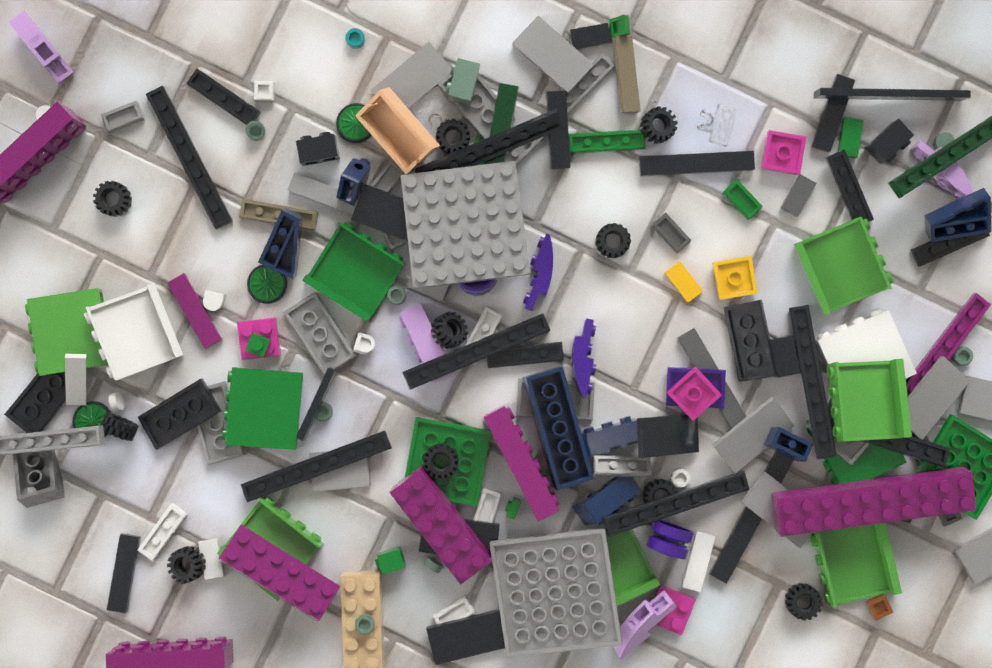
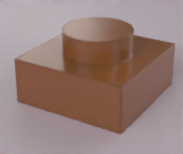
[866,594,893,621]

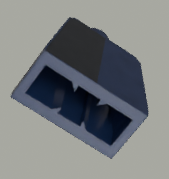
[336,158,370,206]

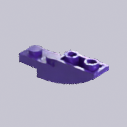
[523,233,553,311]
[572,318,596,398]

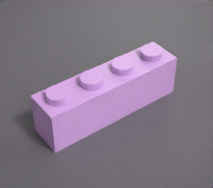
[399,303,453,382]

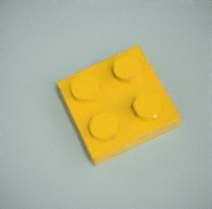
[712,256,758,300]

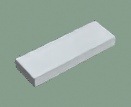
[465,307,503,366]
[65,354,87,405]
[137,503,188,562]
[681,531,715,592]

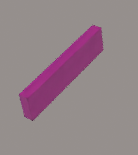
[167,273,223,349]

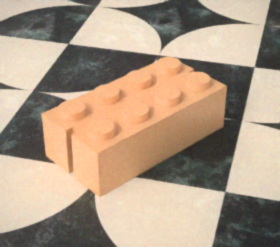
[356,87,440,174]

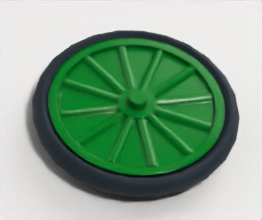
[336,103,372,143]
[247,264,287,304]
[72,401,111,438]

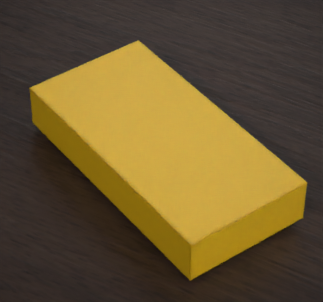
[664,261,703,303]

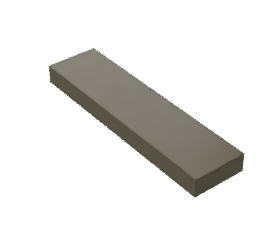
[612,36,641,113]
[239,199,318,231]

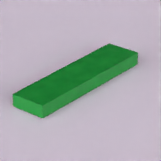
[569,130,646,154]

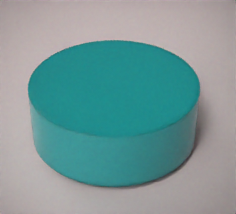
[345,28,365,49]

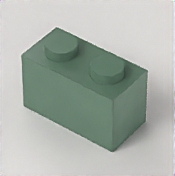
[445,58,480,105]

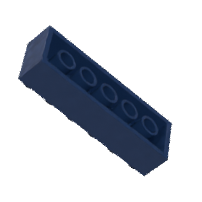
[522,367,594,490]

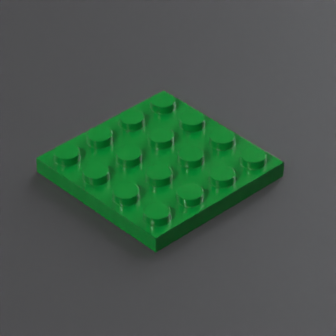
[915,414,992,520]
[405,417,491,507]

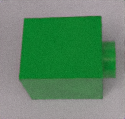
[375,546,406,575]

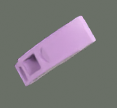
[9,11,74,84]
[910,140,973,200]
[613,590,677,659]

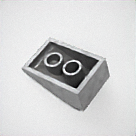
[13,450,65,508]

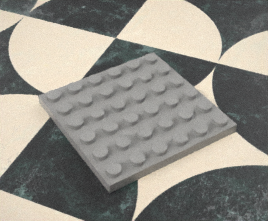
[401,161,530,289]
[490,528,622,657]

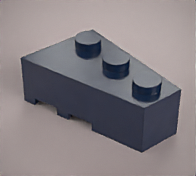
[572,476,641,525]

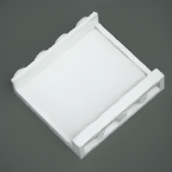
[84,283,183,381]
[815,308,917,379]

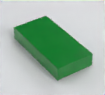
[838,117,864,159]
[722,179,763,220]

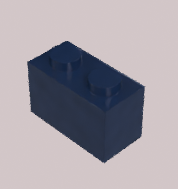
[764,427,813,462]

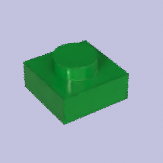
[609,14,630,38]
[245,333,271,358]
[505,497,521,520]

